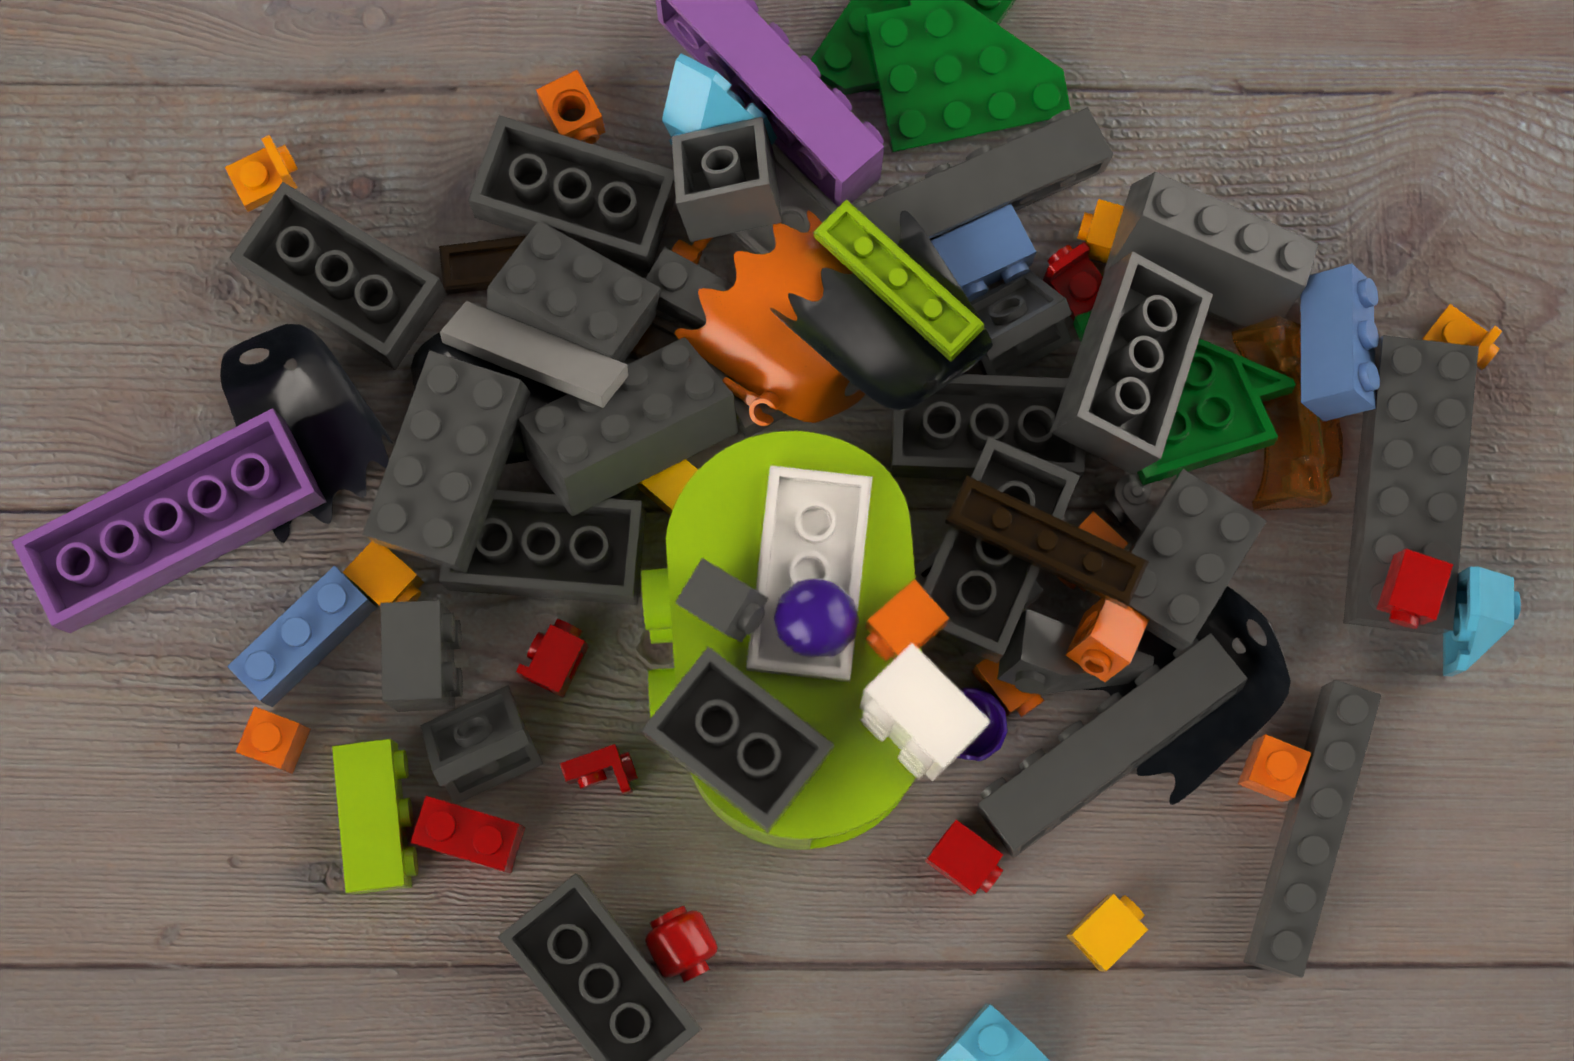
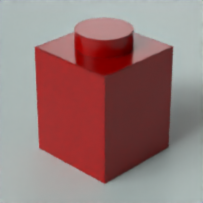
[1377,548,1453,629]
[924,819,1003,896]

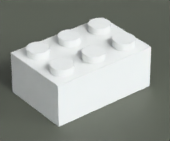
[859,643,990,782]

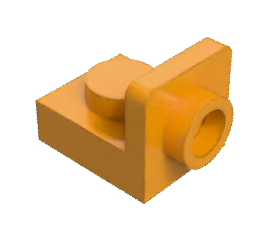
[225,135,298,212]
[1421,304,1502,370]

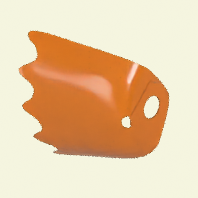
[675,210,865,423]

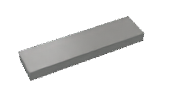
[440,301,629,408]

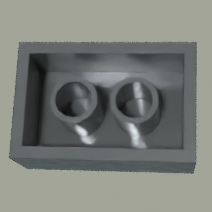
[487,220,660,363]
[1099,469,1267,651]
[642,647,834,833]

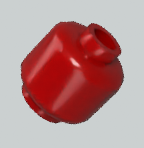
[645,905,718,983]

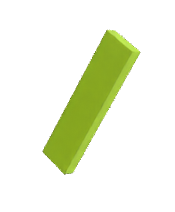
[813,199,984,362]

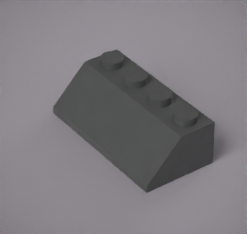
[1105,172,1318,339]

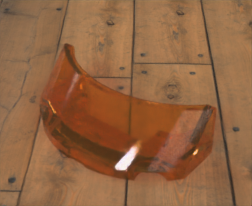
[1232,315,1343,512]

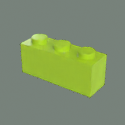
[332,739,418,895]

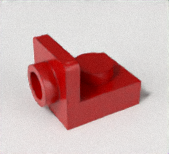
[1043,242,1103,321]
[560,744,638,795]

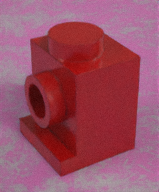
[516,619,589,698]

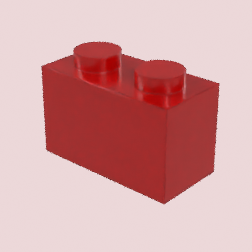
[410,795,526,874]

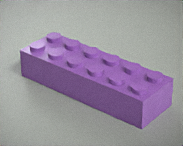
[656,0,884,207]
[11,408,326,633]

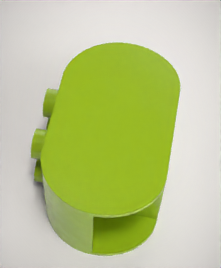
[641,431,922,850]

